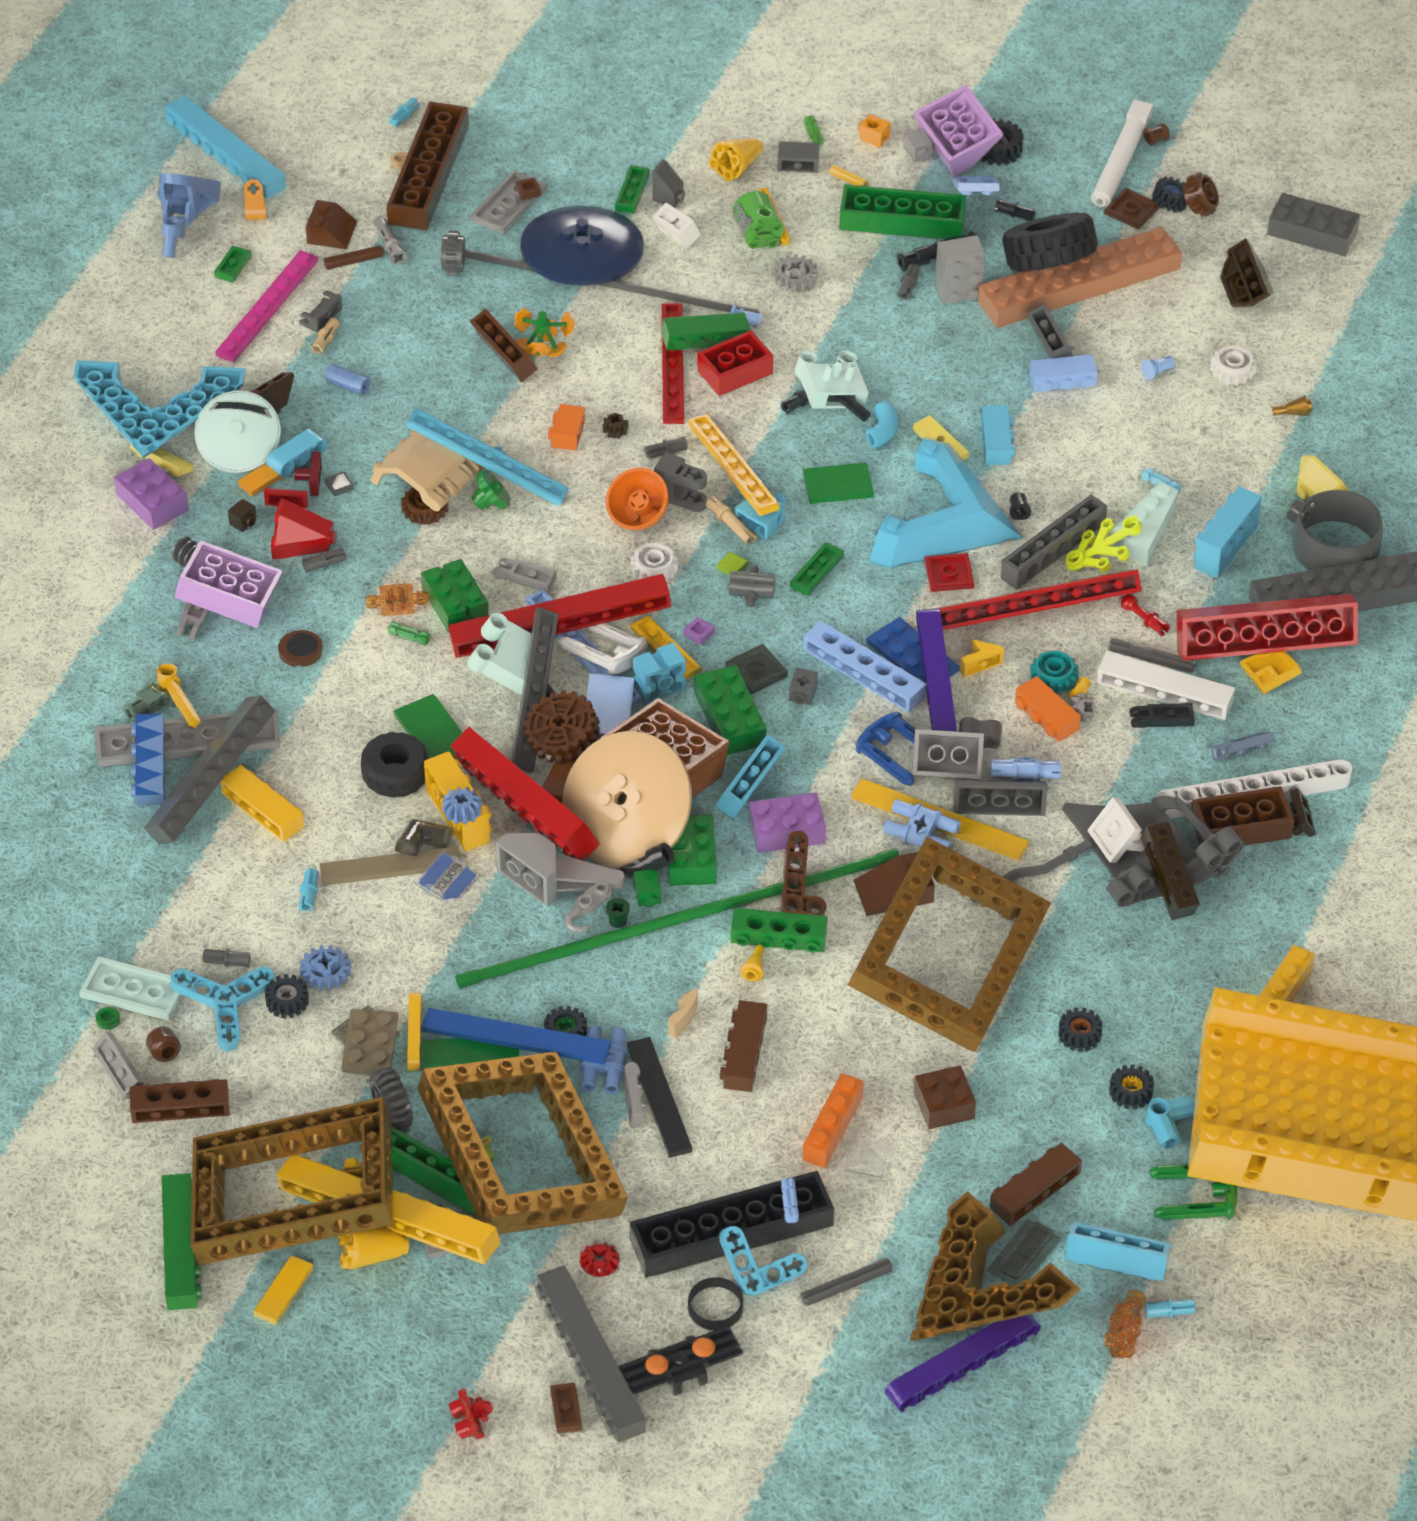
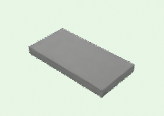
[469,170,548,235]

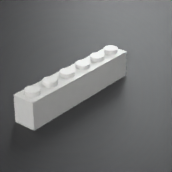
[1097,651,1235,720]

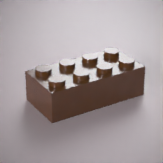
[1191,786,1294,846]

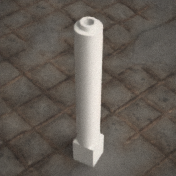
[1091,100,1153,207]

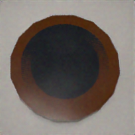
[278,630,323,667]

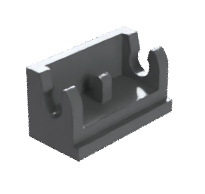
[299,290,342,333]

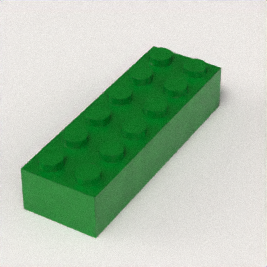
[839,184,966,239]

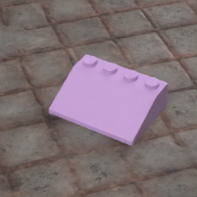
[914,85,1003,176]
[175,540,283,628]

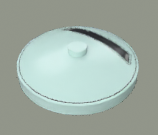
[195,391,281,474]

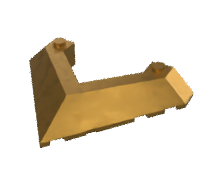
[910,1191,1080,1341]

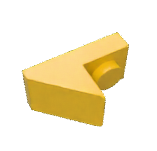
[960,639,1004,678]

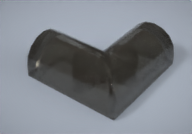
[395,818,453,856]

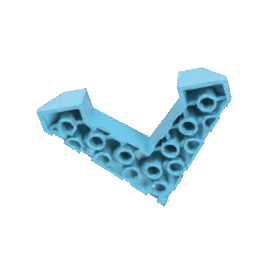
[73,361,246,458]
[870,437,1022,568]

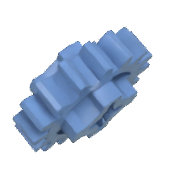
[300,945,351,991]

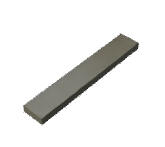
[320,846,461,886]

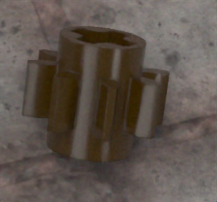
[602,413,629,439]

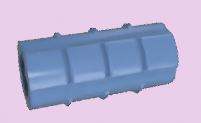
[325,364,371,395]

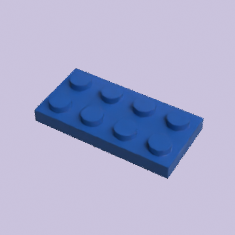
[866,617,960,683]

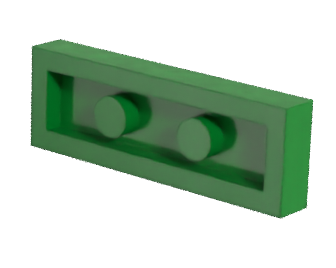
[615,165,650,214]
[790,542,844,596]

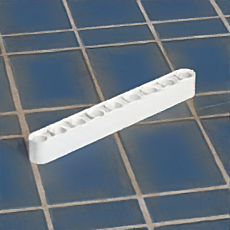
[1156,760,1352,819]

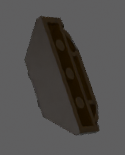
[1220,238,1274,308]
[251,372,294,414]

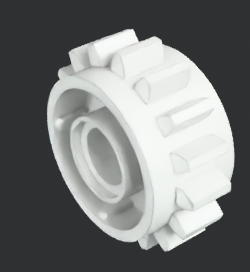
[1210,345,1257,385]
[631,543,678,582]

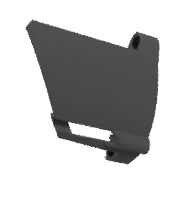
[1062,796,1244,907]

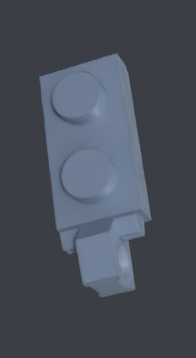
[1210,732,1275,760]

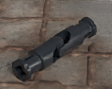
[897,231,976,271]

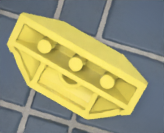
[1296,455,1349,505]

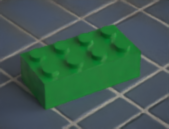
[694,665,767,755]

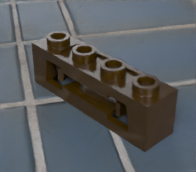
[1140,821,1200,920]

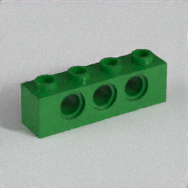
[731,908,828,953]

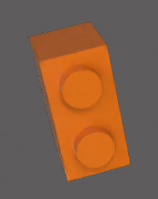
[548,404,585,451]

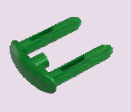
[1149,1164,1238,1220]

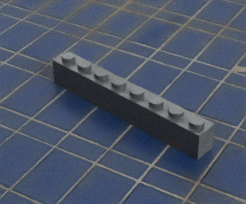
[144,695,275,844]
[535,1265,646,1443]

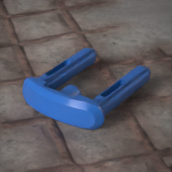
[855,712,916,786]

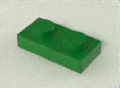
[214,245,251,283]

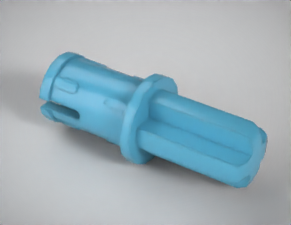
[389,97,420,127]
[298,868,318,911]
[1145,1298,1196,1319]

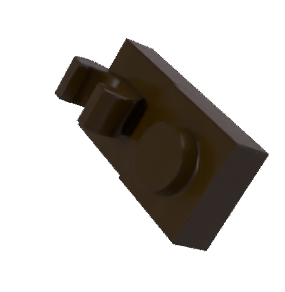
[1289,788,1316,837]

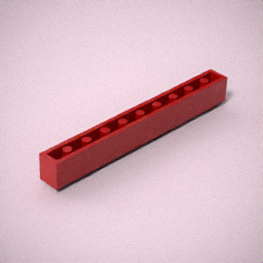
[932,569,1142,630]
[448,574,672,658]

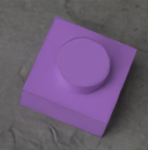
[684,617,715,646]

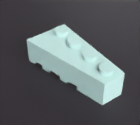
[1110,481,1178,567]

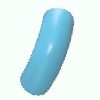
[865,400,899,449]

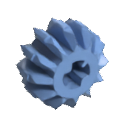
[442,786,482,826]

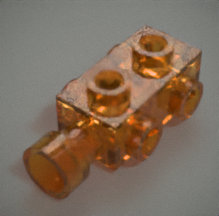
[1104,1290,1146,1358]

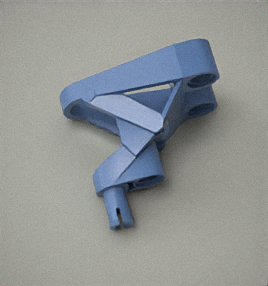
[157,172,221,258]

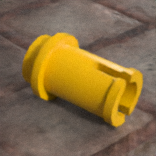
[1069,677,1091,702]

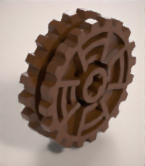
[523,690,600,764]

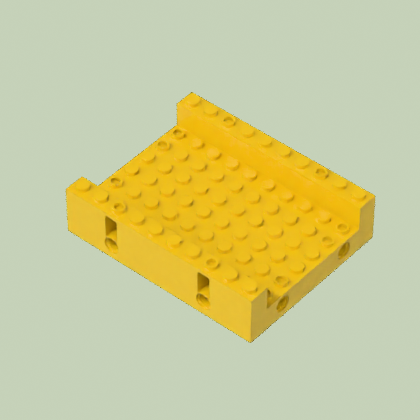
[1187,987,1417,1221]

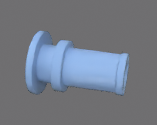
[730,304,762,327]
[1141,355,1175,380]

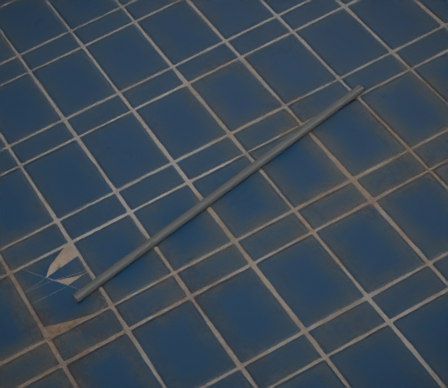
[465,249,759,313]

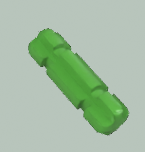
[804,115,824,146]

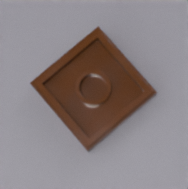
[1104,188,1160,230]

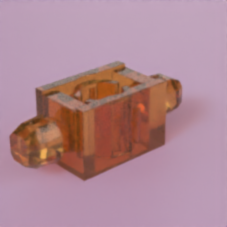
[365,583,428,617]

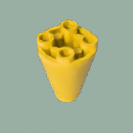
[709,138,763,181]
[338,1227,409,1270]

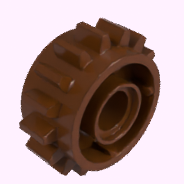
[1183,172,1219,217]
[401,487,448,525]

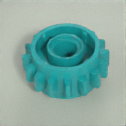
[1030,651,1079,694]

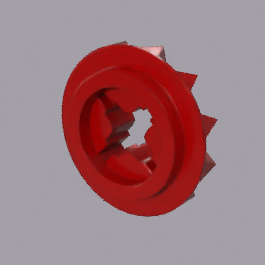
[580,1241,620,1277]

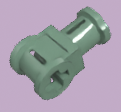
[123,682,170,722]

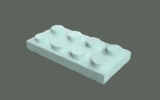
[80,956,185,1021]

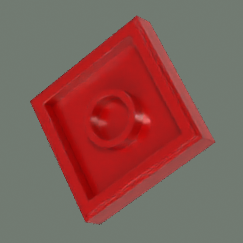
[924,553,974,592]

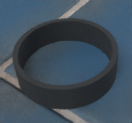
[688,1277,743,1330]

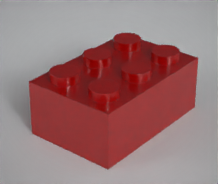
[697,330,774,396]

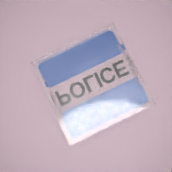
[415,850,480,907]

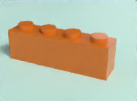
[803,1073,864,1168]

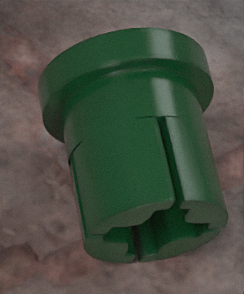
[606,898,630,928]

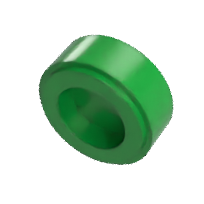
[96,1007,120,1030]

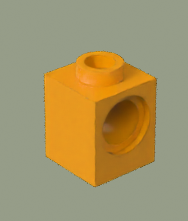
[858,114,891,148]

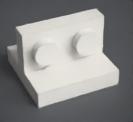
[1087,797,1144,863]

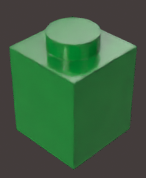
[633,869,661,907]

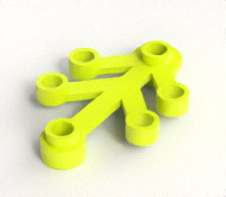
[1066,516,1142,572]

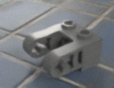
[654,452,707,512]

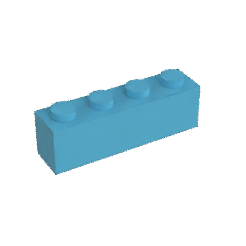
[715,734,786,819]
[1065,1222,1171,1281]

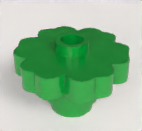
[472,470,511,510]

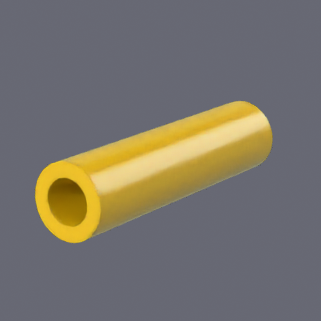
[829,164,868,186]

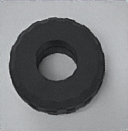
[361,732,429,798]

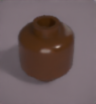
[146,1026,181,1062]

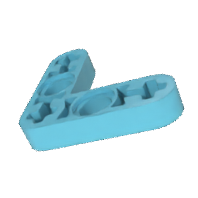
[719,1226,808,1296]

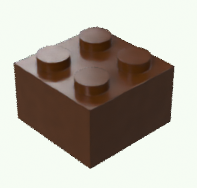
[914,1065,976,1130]

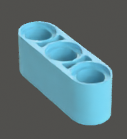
[266,429,327,477]

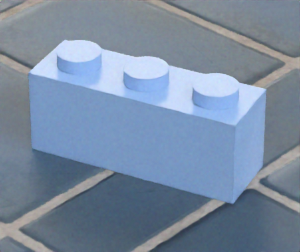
[1029,354,1097,392]

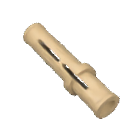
[706,496,757,546]

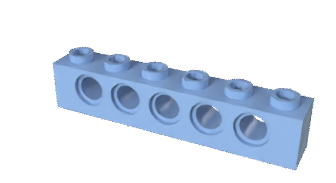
[803,621,926,713]

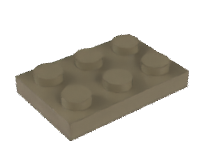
[341,1009,399,1074]

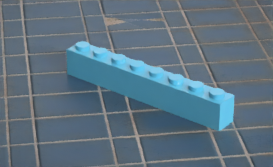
[166,95,286,199]

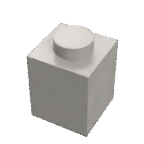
[903,128,933,162]

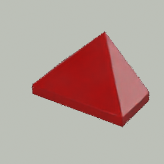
[264,488,308,508]

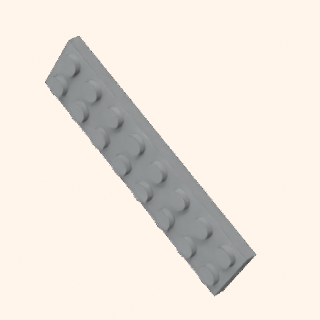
[95,708,281,767]

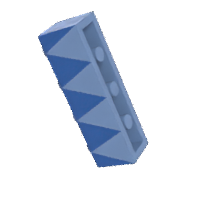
[131,713,165,805]

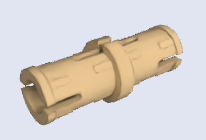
[311,318,341,354]

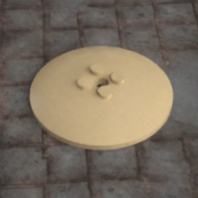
[562,731,692,869]

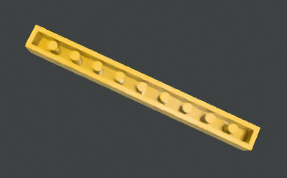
[276,1155,501,1265]

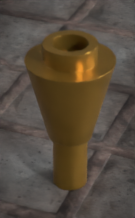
[1272,395,1312,416]

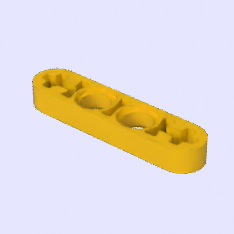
[407,993,422,1071]

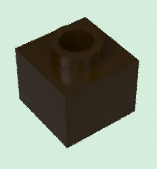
[228,498,257,532]

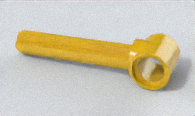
[157,664,201,728]

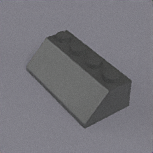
[953,779,1048,816]

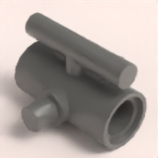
[729,566,775,607]

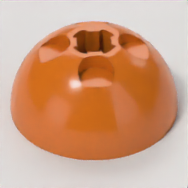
[606,468,669,531]

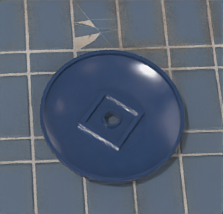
[520,206,644,286]

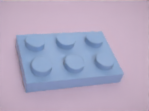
[952,176,999,195]

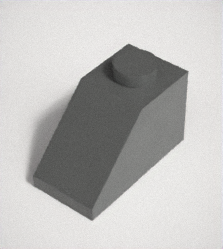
[652,159,685,208]

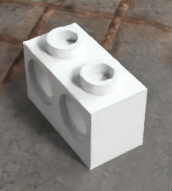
[652,203,701,249]

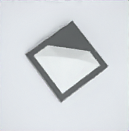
[325,471,354,497]

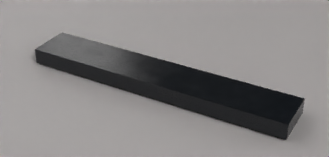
[627,1037,692,1158]

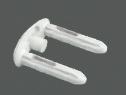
[559,623,648,675]

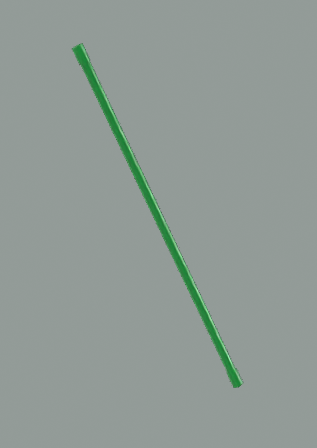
[455,848,899,989]

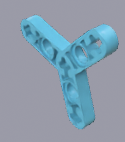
[170,967,275,1051]

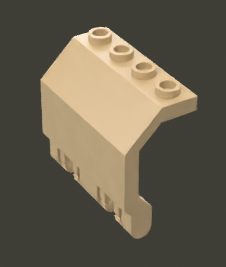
[370,422,485,511]

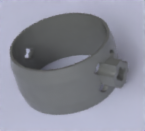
[1287,490,1383,570]

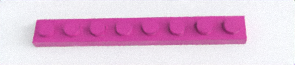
[215,250,318,363]

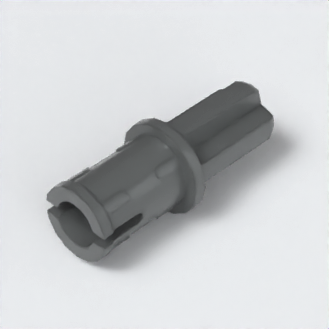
[897,264,920,300]
[644,437,688,458]
[302,548,346,573]
[202,948,251,967]

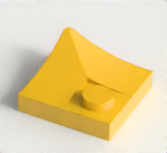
[1240,651,1302,695]

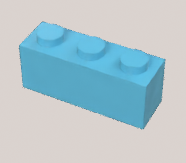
[981,406,1015,465]

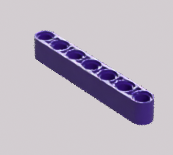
[916,608,957,732]
[884,1314,1041,1412]

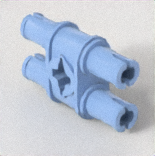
[990,756,1061,781]
[883,799,961,849]

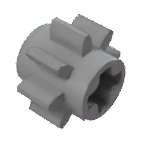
[1069,693,1097,722]

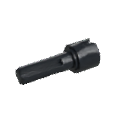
[617,842,674,881]

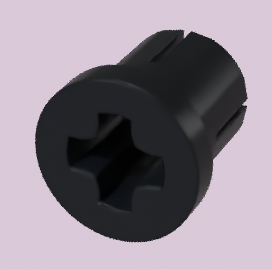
[1009,492,1031,520]

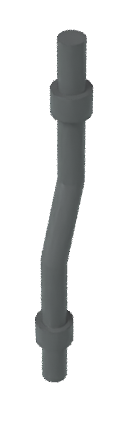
[970,839,1092,903]

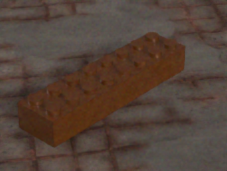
[386,101,469,230]

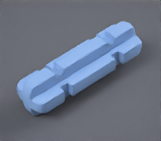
[781,1178,799,1223]

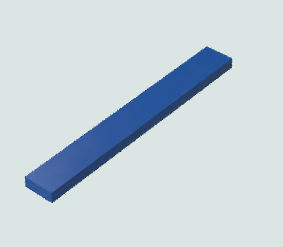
[421,1008,611,1065]

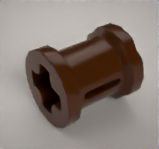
[1143,123,1170,146]

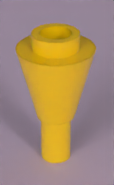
[740,945,765,981]

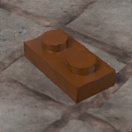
[550,1382,582,1434]

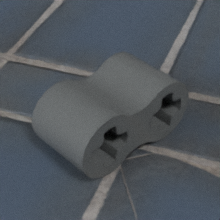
[958,717,1003,749]

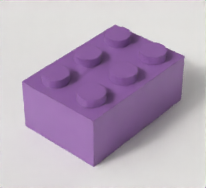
[114,458,189,530]
[749,792,826,853]

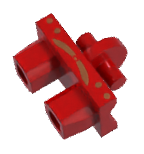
[448,1388,493,1439]

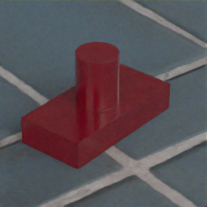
[294,451,322,496]

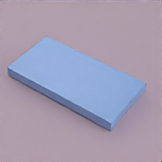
[586,673,634,740]

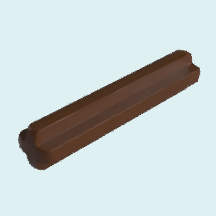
[323,245,384,270]

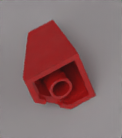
[271,499,337,559]

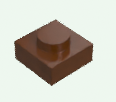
[515,177,541,201]

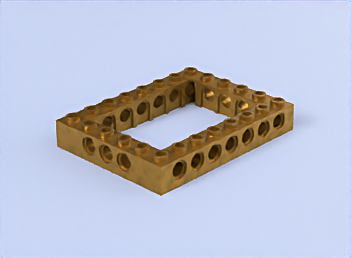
[847,836,1051,1052]
[417,1052,628,1235]
[191,1097,393,1266]

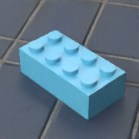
[1193,486,1262,578]

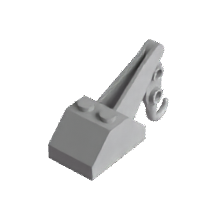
[496,833,624,933]

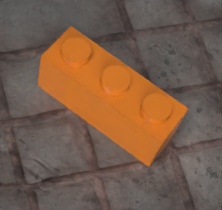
[1015,676,1081,742]

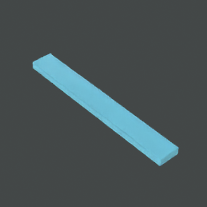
[406,407,569,506]

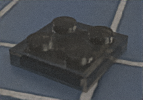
[726,644,788,695]

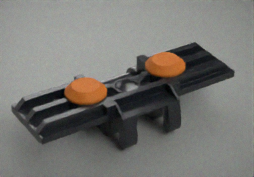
[618,1325,743,1396]

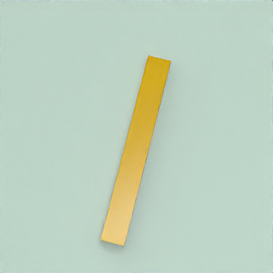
[688,414,780,516]
[852,778,1029,861]

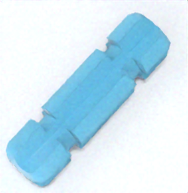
[1141,468,1181,493]

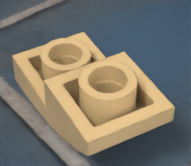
[668,988,698,1038]

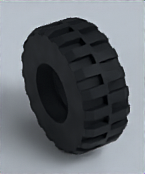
[1002,212,1098,272]

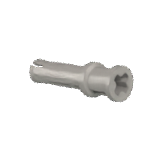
[374,216,408,265]

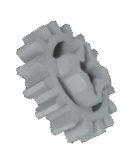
[773,254,818,292]

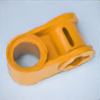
[244,179,266,220]

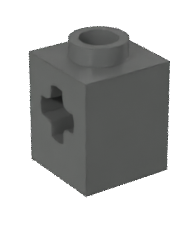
[789,668,818,705]

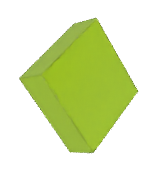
[717,552,748,576]

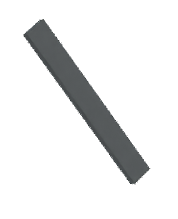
[511,607,559,773]

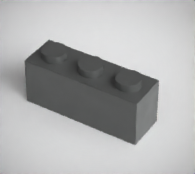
[1026,304,1073,359]

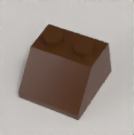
[306,200,357,250]

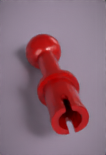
[1121,595,1170,636]

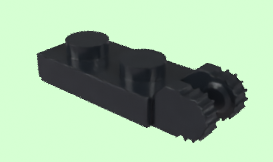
[1129,703,1195,728]

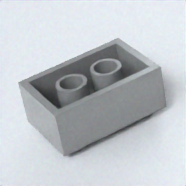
[935,235,985,304]
[912,729,984,780]

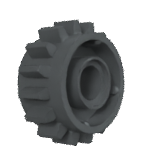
[441,230,465,276]

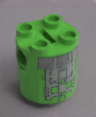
[732,191,784,249]

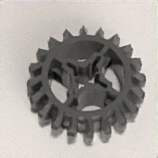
[369,1067,413,1131]

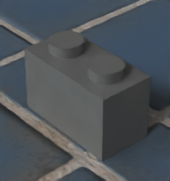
[778,141,820,173]

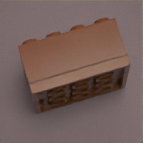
[600,698,729,798]

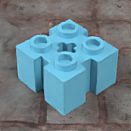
[633,643,686,705]

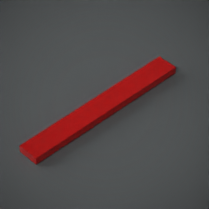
[662,303,684,424]

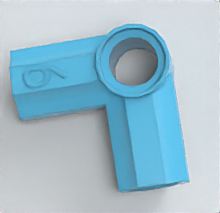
[1145,1095,1194,1149]

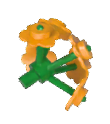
[514,308,575,357]

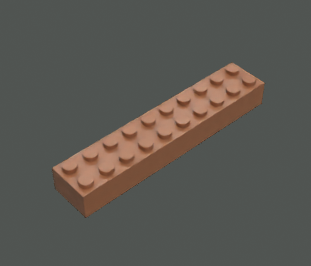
[978,227,1182,328]

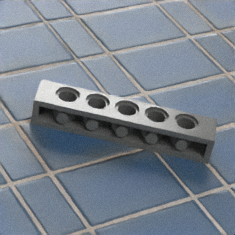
[1001,494,1107,590]

